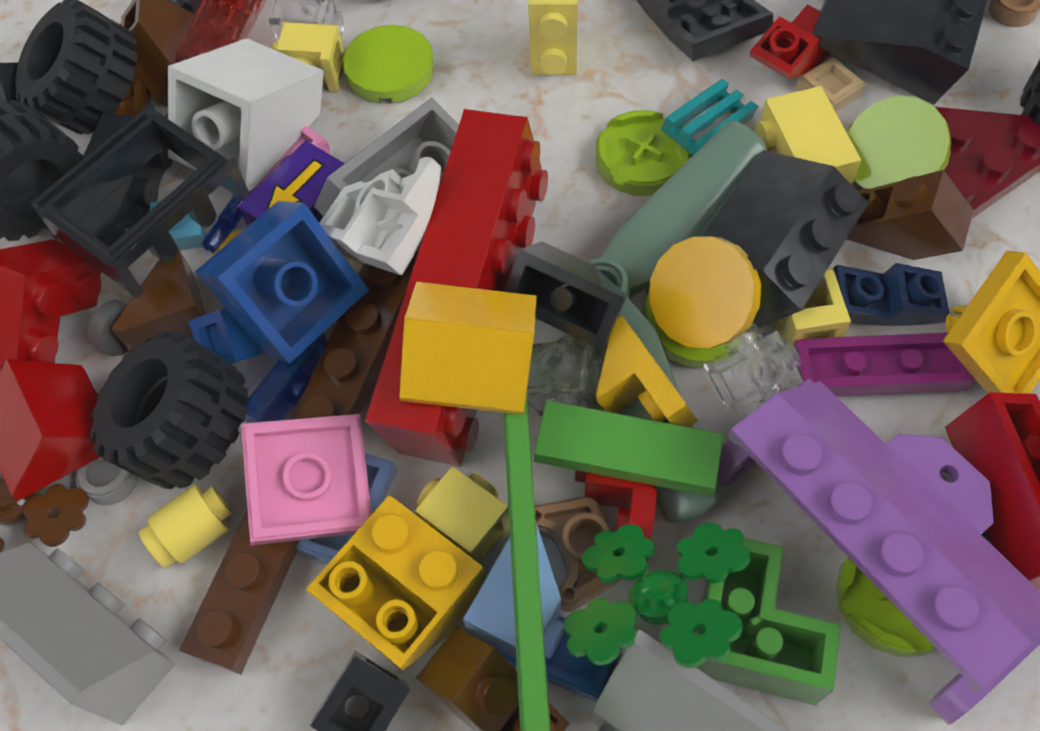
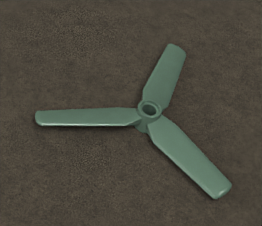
[412,121,767,523]

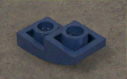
[833,263,950,326]

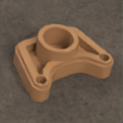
[535,496,621,612]

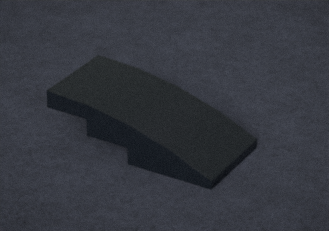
[636,0,773,61]

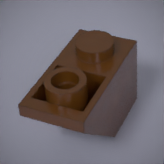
[121,0,197,107]
[847,170,974,260]
[415,627,570,731]

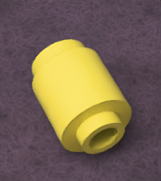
[138,483,233,568]

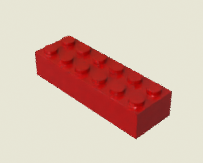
[365,109,548,467]

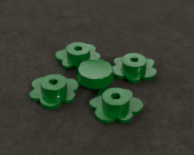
[564,523,751,668]

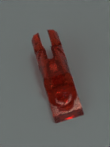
[176,0,266,63]

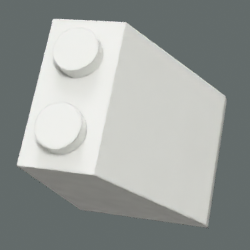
[168,38,324,192]

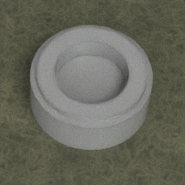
[75,457,139,505]

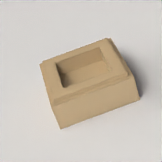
[796,56,867,112]

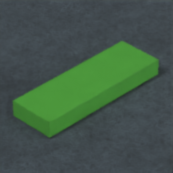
[534,400,724,497]

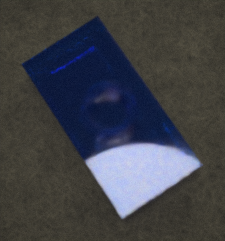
[243,333,327,423]

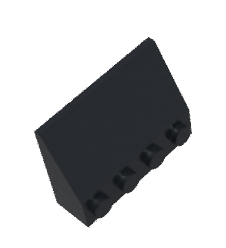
[812,0,988,104]

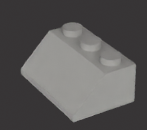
[314,97,459,241]
[0,542,176,726]
[591,629,789,731]

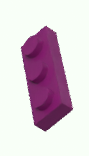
[791,332,975,397]

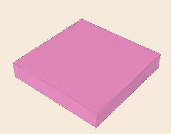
[241,414,372,546]

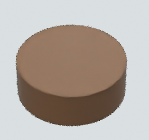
[989,0,1040,27]

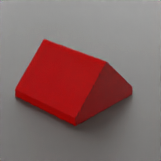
[0,359,101,502]

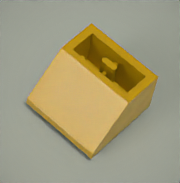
[306,495,486,671]

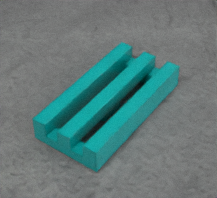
[661,78,759,155]

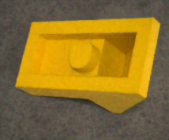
[596,316,698,427]

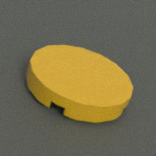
[649,237,761,349]

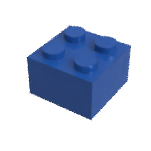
[195,201,369,364]

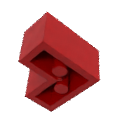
[0,239,102,371]

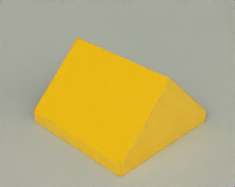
[399,282,536,415]

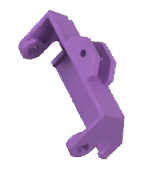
[717,378,1040,725]

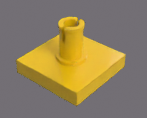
[943,251,1040,394]

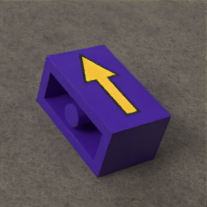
[238,140,345,226]

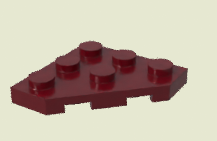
[849,107,1040,218]

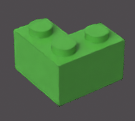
[696,538,841,705]

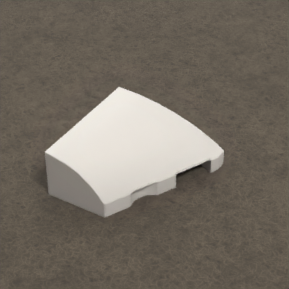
[320,157,441,276]

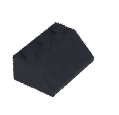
[697,150,869,328]

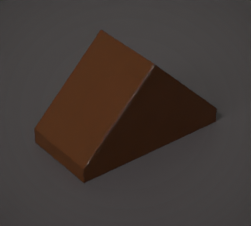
[111,248,206,351]

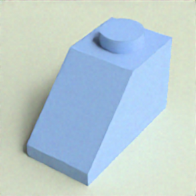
[463,523,565,660]

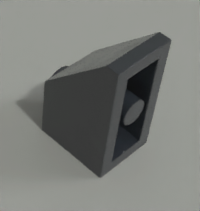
[504,241,627,350]

